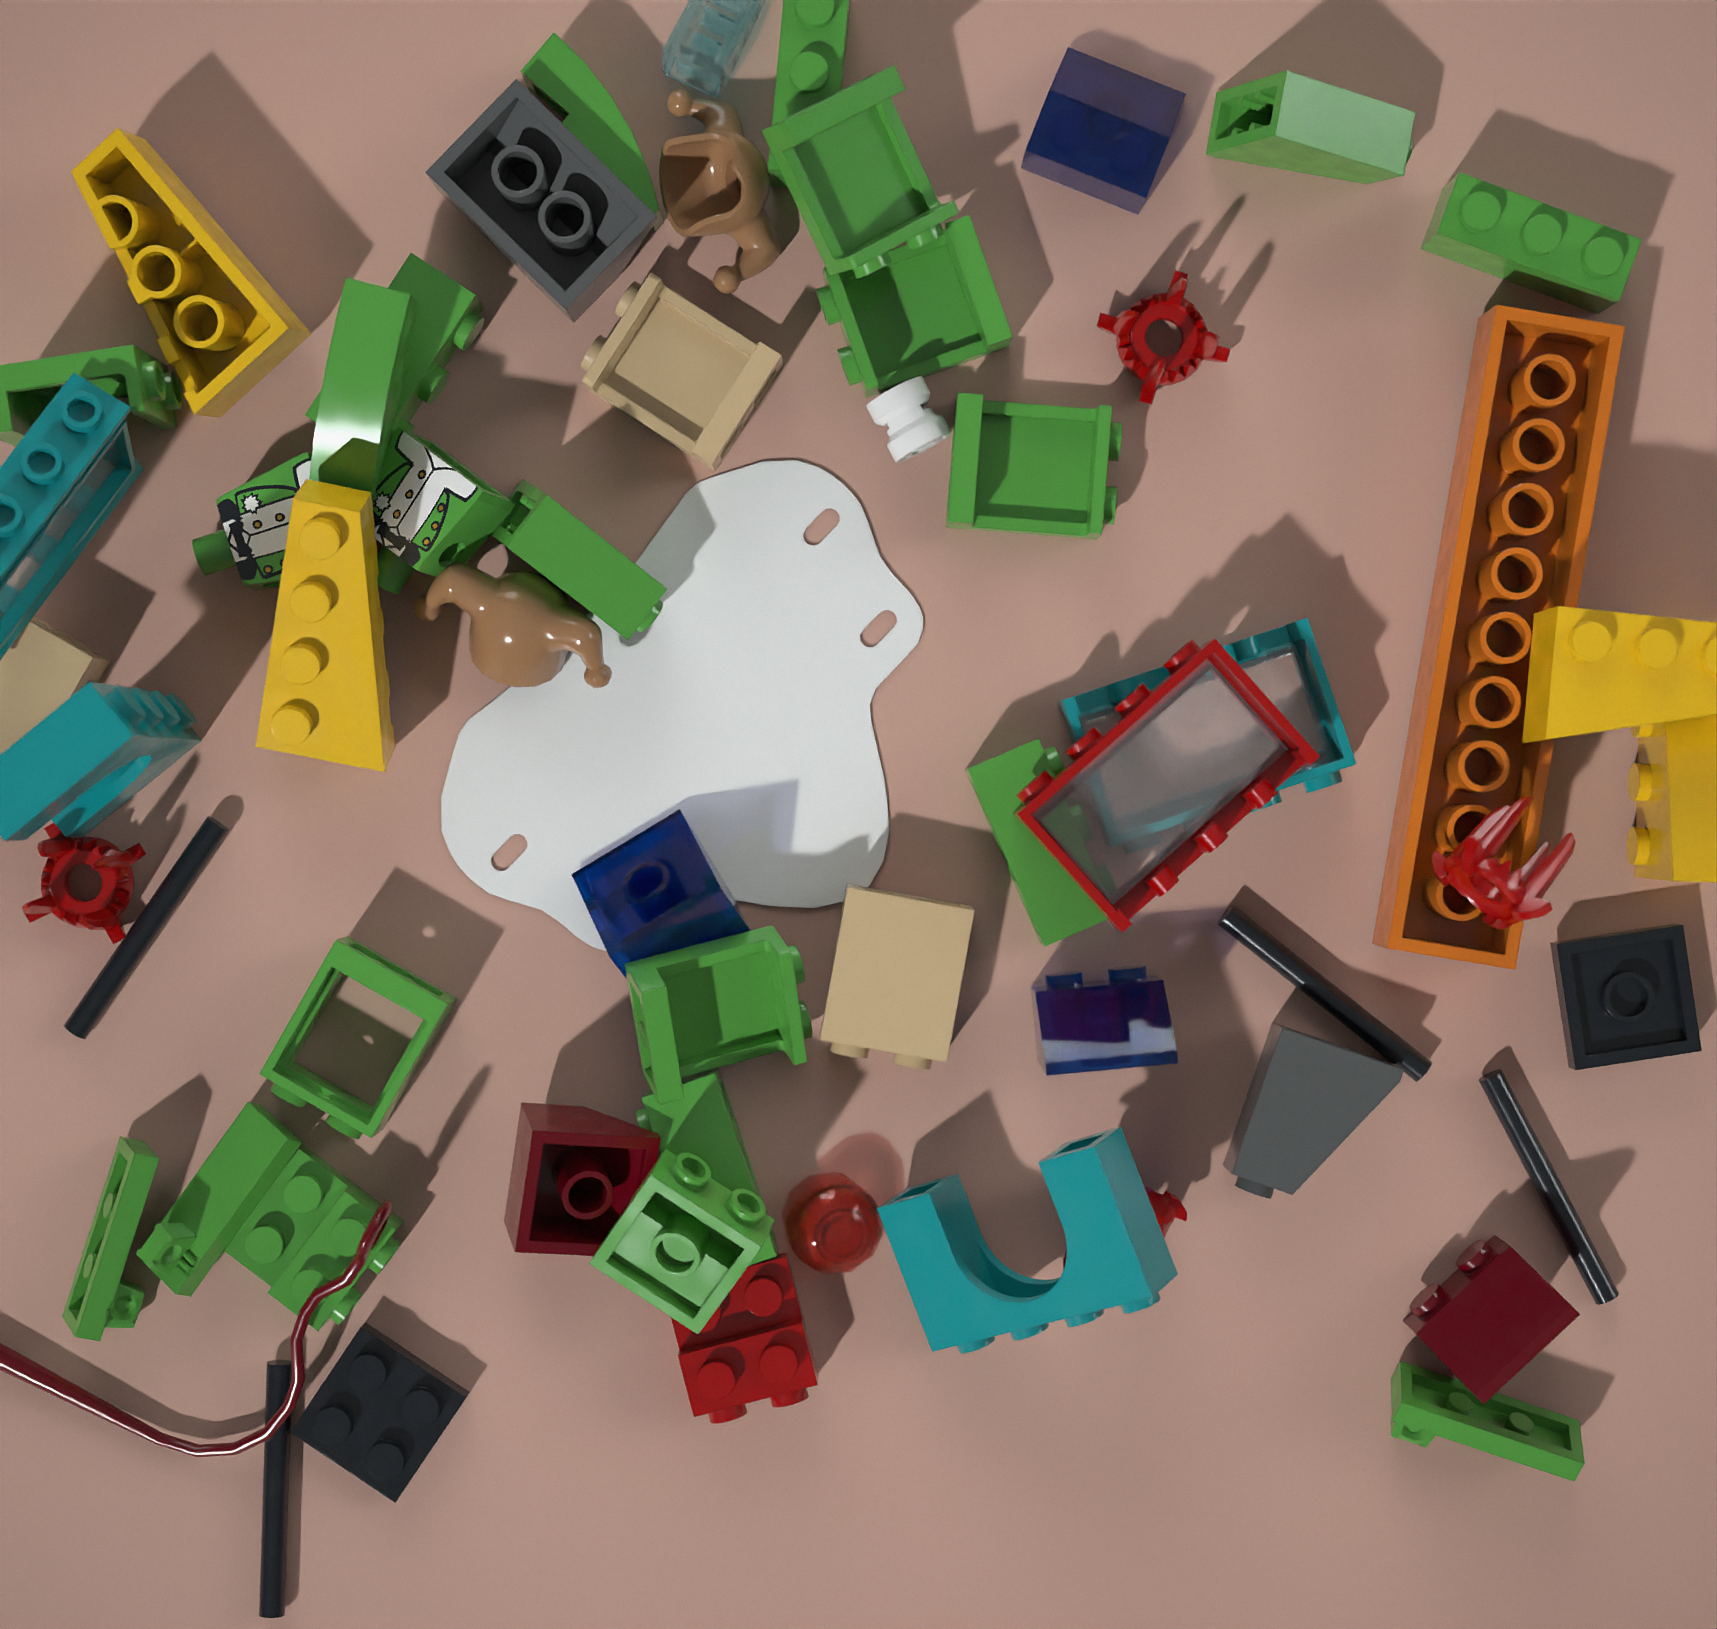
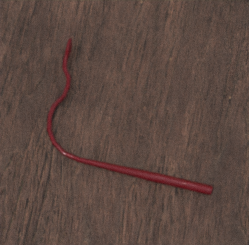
[0,1200,392,1457]

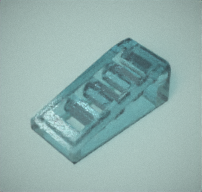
[662,0,766,98]

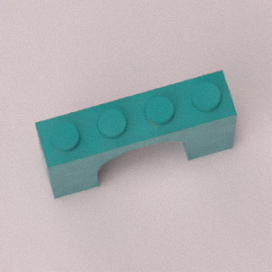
[0,682,202,841]
[877,1127,1178,1354]

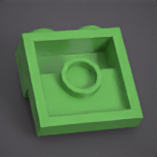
[224,1145,404,1331]
[589,1149,775,1334]

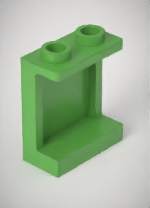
[761,65,959,279]
[816,215,1013,398]
[0,344,183,447]
[945,392,1122,540]
[624,925,812,1105]

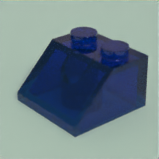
[1021,47,1186,215]
[571,809,751,979]
[1031,965,1178,1076]

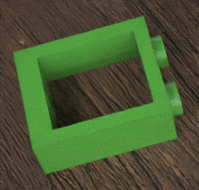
[259,936,457,1139]

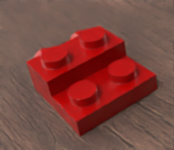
[671,1252,819,1424]

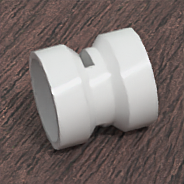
[866,376,951,464]

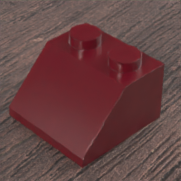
[504,1102,661,1256]
[1403,1235,1580,1404]

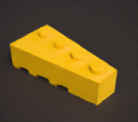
[71,128,311,418]
[255,479,395,772]
[1522,606,1717,743]
[1626,715,1717,883]

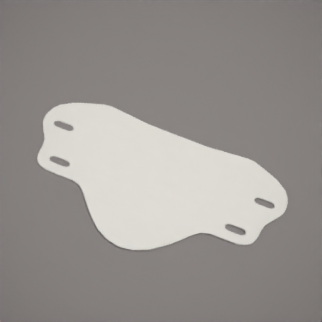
[441,460,923,950]

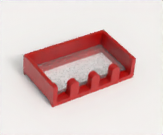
[1013,638,1320,933]

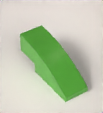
[520,32,664,232]
[309,277,419,496]

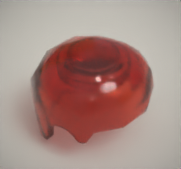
[781,1172,883,1274]

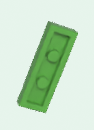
[136,1102,302,1297]
[62,1136,159,1341]
[1390,1361,1585,1481]

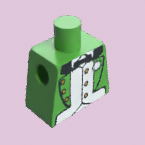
[372,427,516,595]
[192,452,312,590]

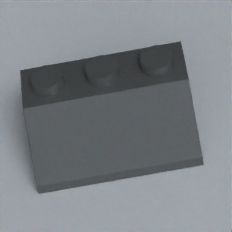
[425,79,658,323]

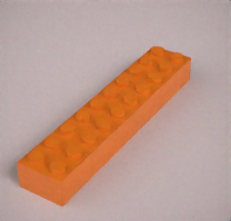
[1372,305,1625,970]

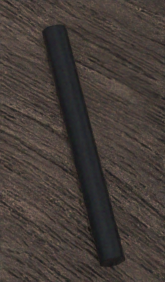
[64,816,229,1039]
[1218,905,1432,1082]
[1479,1069,1619,1305]
[259,1360,292,1618]

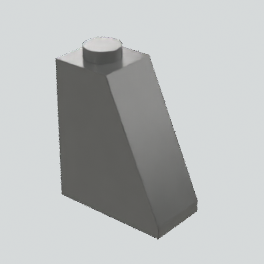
[1223,1022,1404,1199]

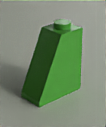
[1206,70,1415,184]
[491,479,667,640]

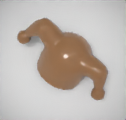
[659,89,781,294]
[413,562,612,688]

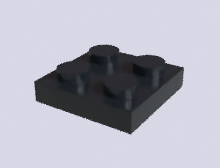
[1550,924,1702,1070]
[290,1322,470,1503]

